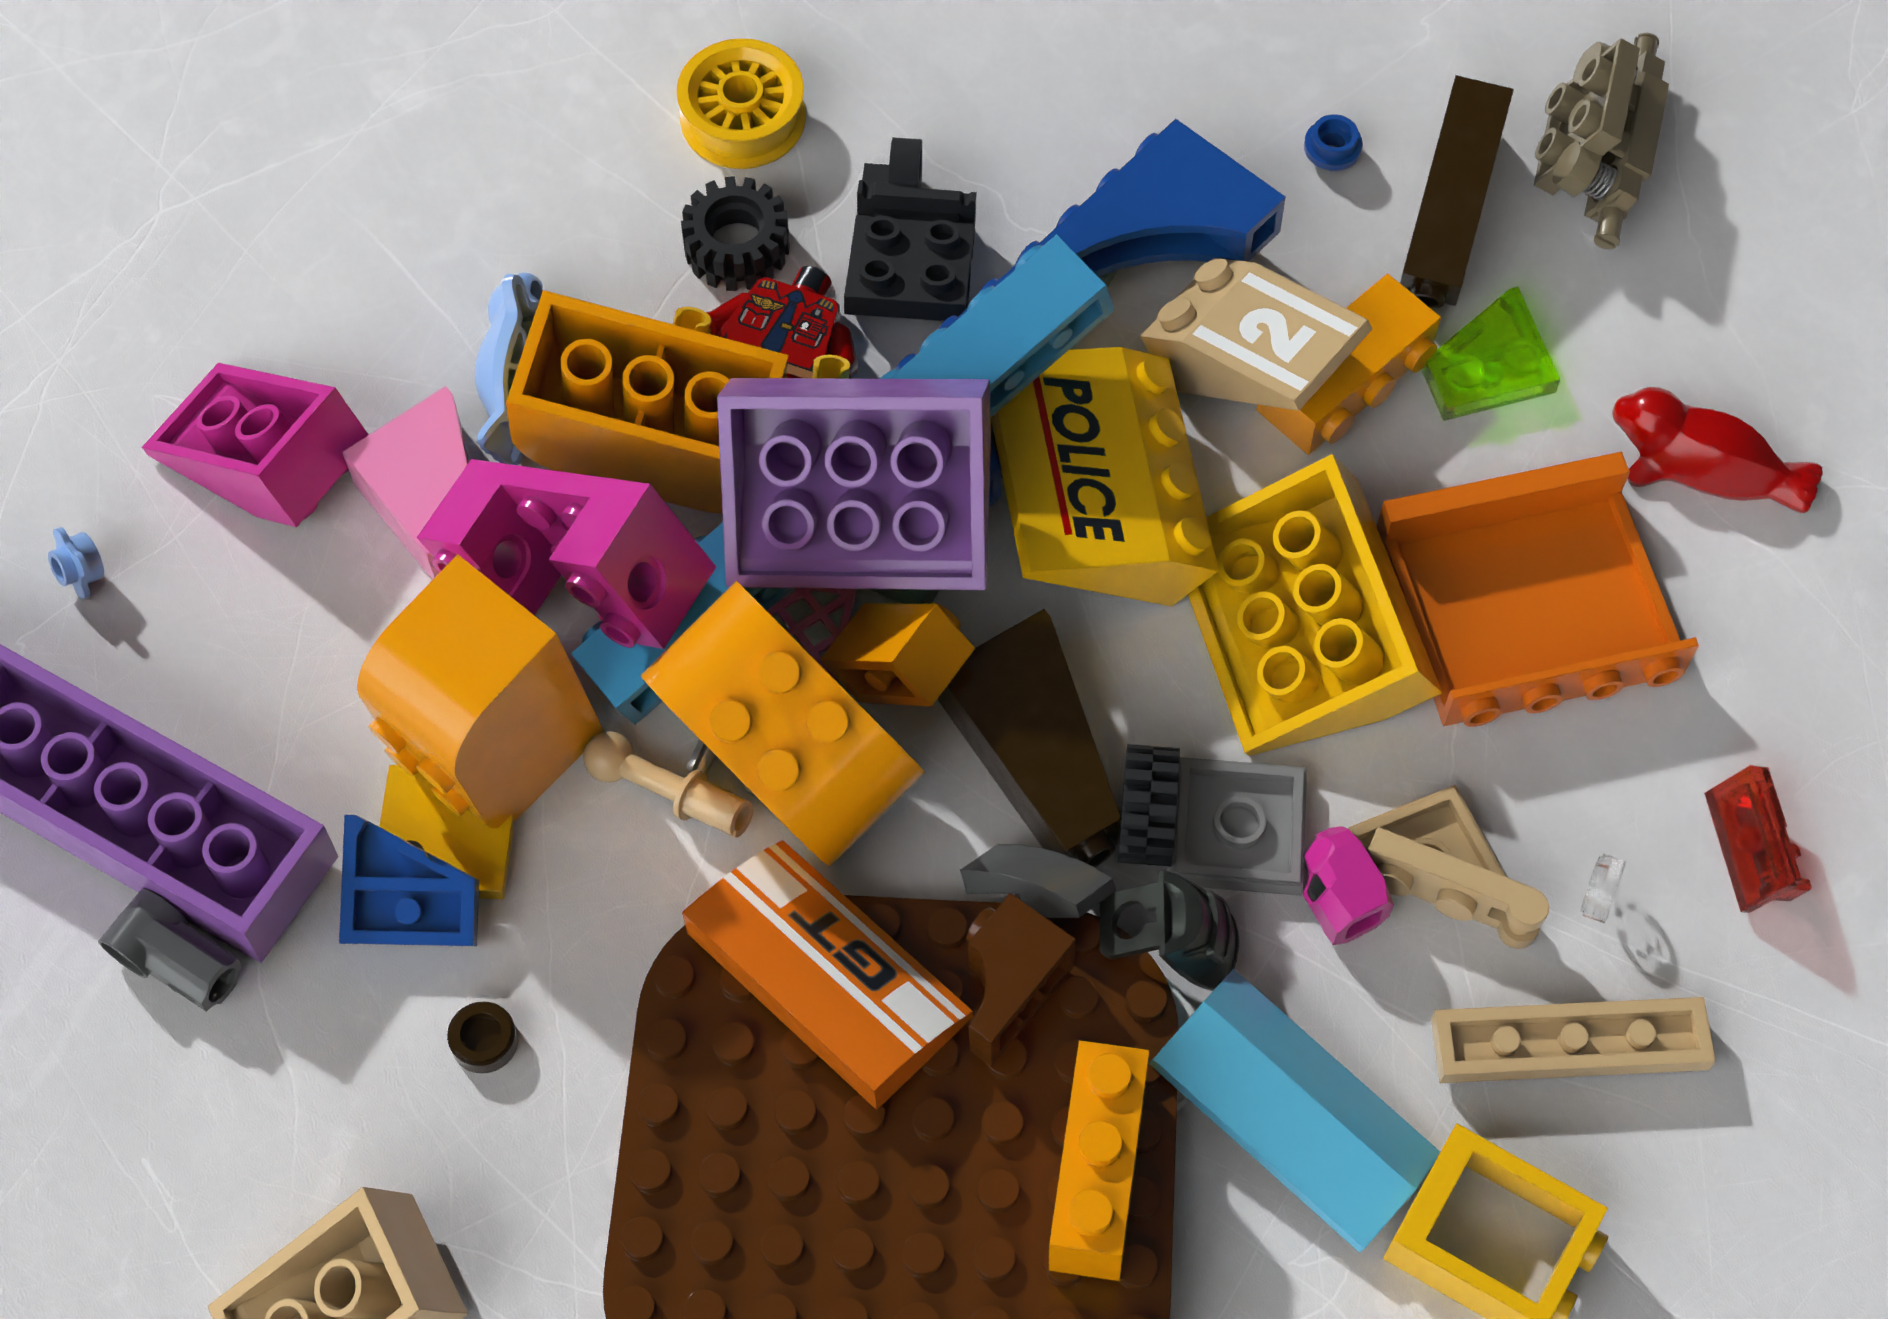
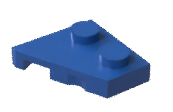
[339,815,480,946]

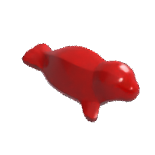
[1612,387,1823,513]

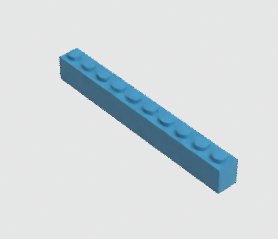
[571,234,1115,725]

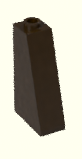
[1400,75,1514,308]
[937,609,1121,867]

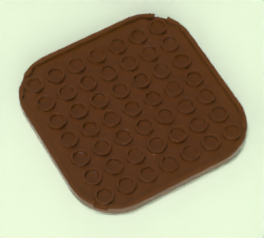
[603,895,1179,1319]

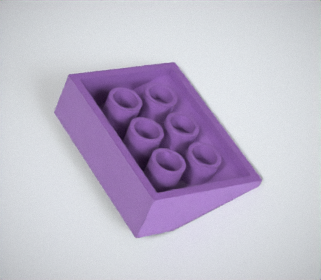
[717,378,991,590]

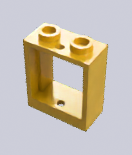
[1383,1123,1609,1319]

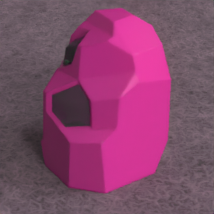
[1303,826,1394,945]

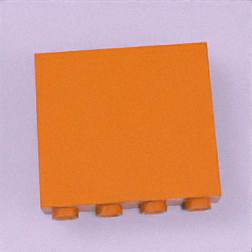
[1377,451,1699,727]

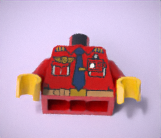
[672,266,859,379]

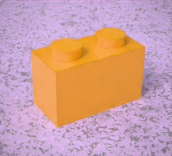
[820,603,975,707]

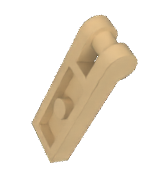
[1367,826,1549,949]

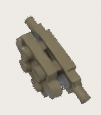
[1534,33,1669,249]

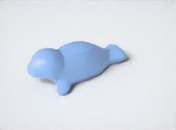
[475,273,543,465]

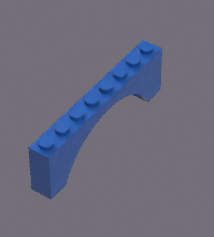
[895,119,1286,508]

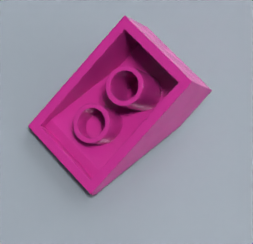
[142,363,369,527]

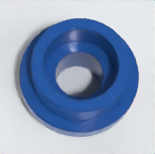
[1304,114,1363,171]

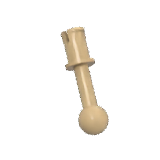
[583,732,754,837]

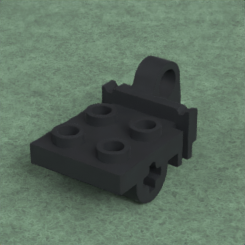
[844,137,977,321]

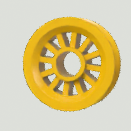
[676,38,806,169]

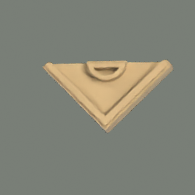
[1348,785,1506,877]

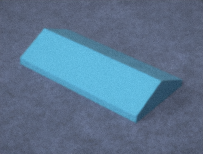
[1149,968,1440,1253]

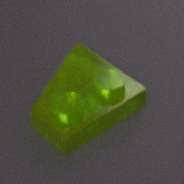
[1422,286,1560,421]

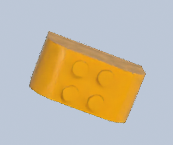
[506,290,789,514]
[357,554,604,828]
[640,581,926,867]

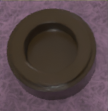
[447,1001,518,1074]

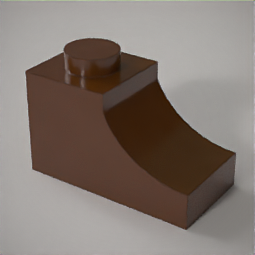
[966,893,1076,1067]

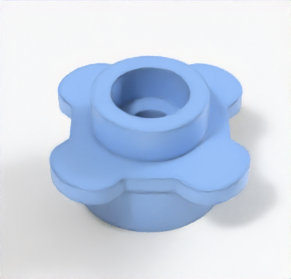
[48,527,104,599]

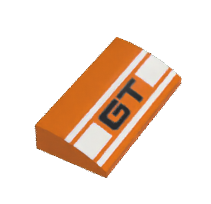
[682,840,974,1110]

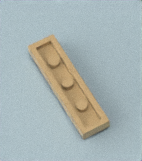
[1431,997,1716,1084]

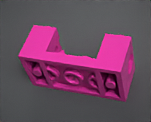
[416,459,716,649]

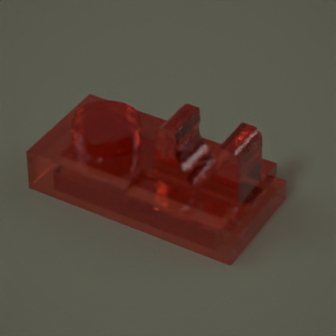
[1704,765,1812,913]

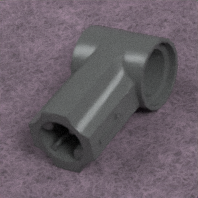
[98,889,243,1012]

